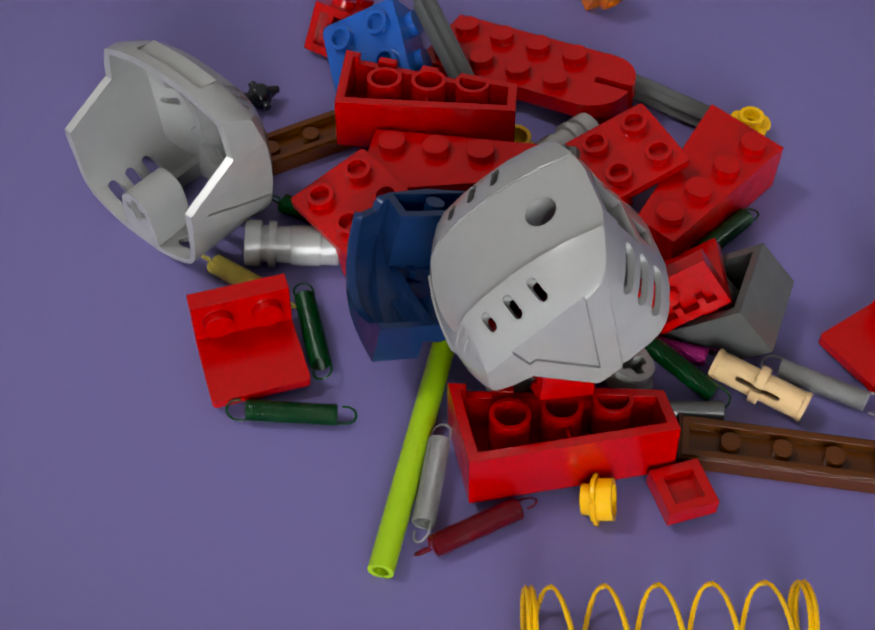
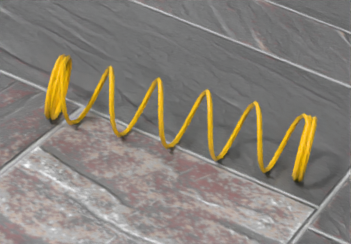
[520,579,820,630]

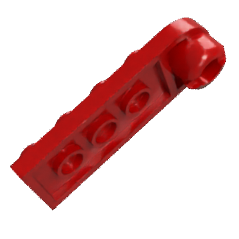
[426,14,636,125]

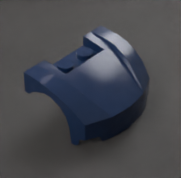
[345,189,466,362]

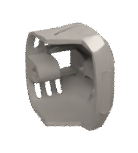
[64,39,273,264]
[428,141,670,391]

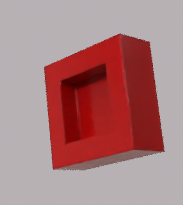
[646,458,720,526]

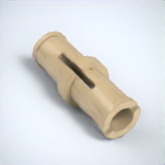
[707,348,813,422]

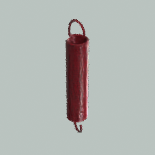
[414,497,538,557]

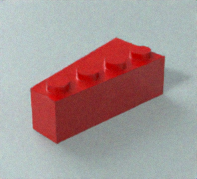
[334,50,517,147]
[638,104,784,261]
[368,129,538,191]
[447,383,681,503]

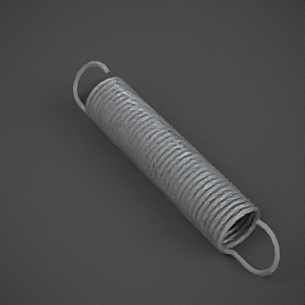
[761,354,875,416]
[412,423,452,543]

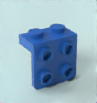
[323,0,433,92]

